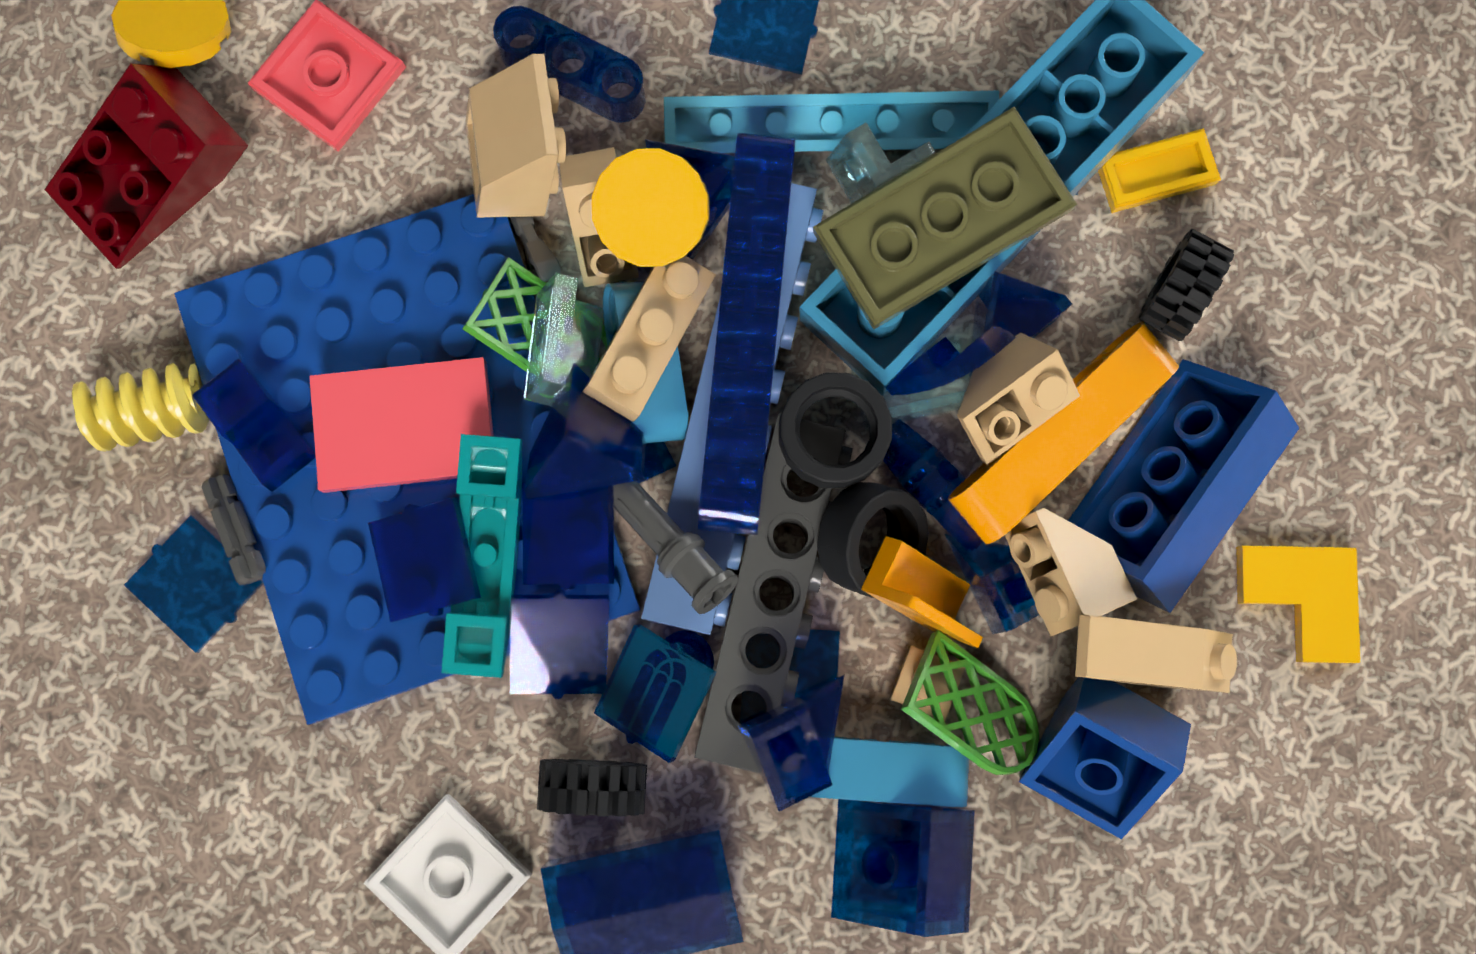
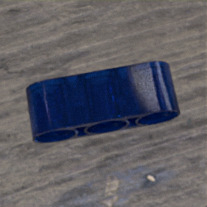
[493,6,646,123]

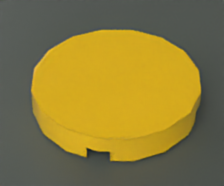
[111,0,231,68]
[592,148,709,267]

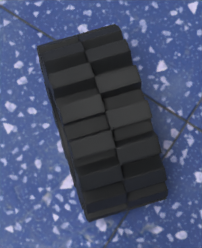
[1139,229,1234,341]
[537,759,647,816]

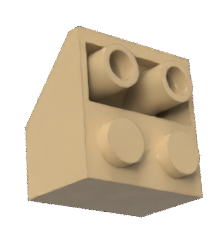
[465,54,566,218]

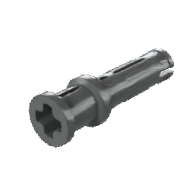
[590,458,739,615]

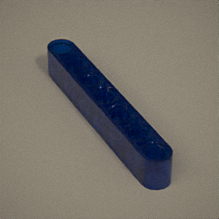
[698,133,795,535]

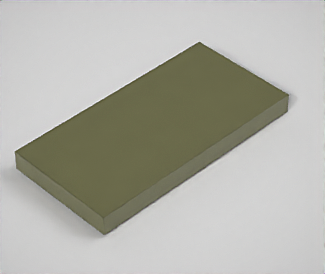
[813,107,1077,330]

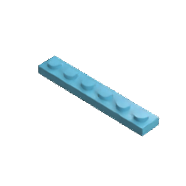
[664,90,999,154]

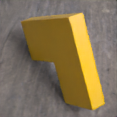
[1236,545,1360,663]

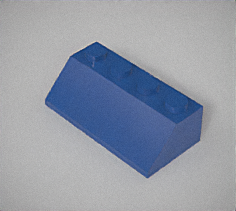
[1068,359,1299,613]

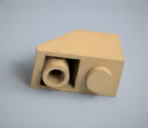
[559,147,639,287]
[957,333,1080,465]
[1004,508,1137,636]

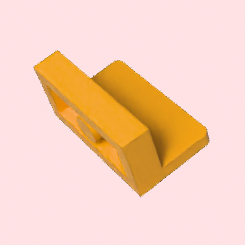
[861,536,983,648]

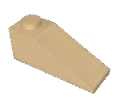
[1075,615,1237,693]

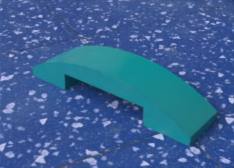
[441,434,522,678]

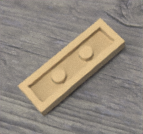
[582,256,716,422]

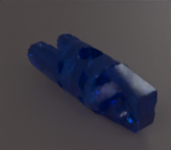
[883,419,983,551]

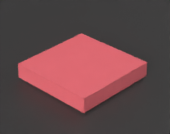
[247,0,406,152]

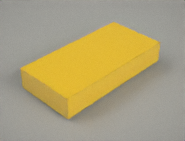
[1098,128,1221,213]

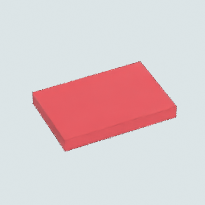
[309,357,493,493]

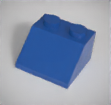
[1019,677,1191,840]

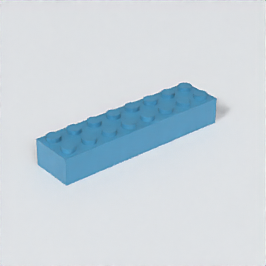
[799,0,1205,396]

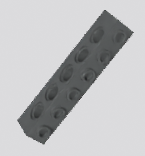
[694,414,853,775]

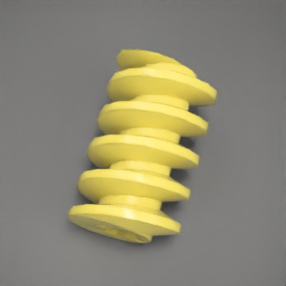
[72,363,210,452]

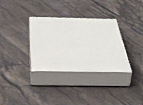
[363,794,532,954]

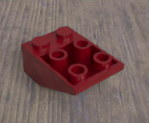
[44,63,248,269]

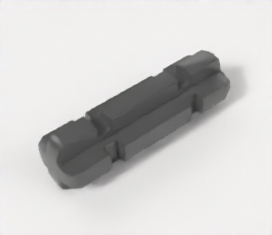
[202,474,266,585]

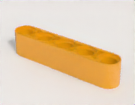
[948,322,1179,544]

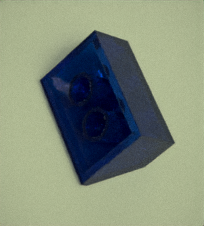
[541,824,744,954]

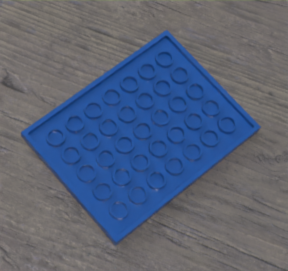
[174,194,641,725]

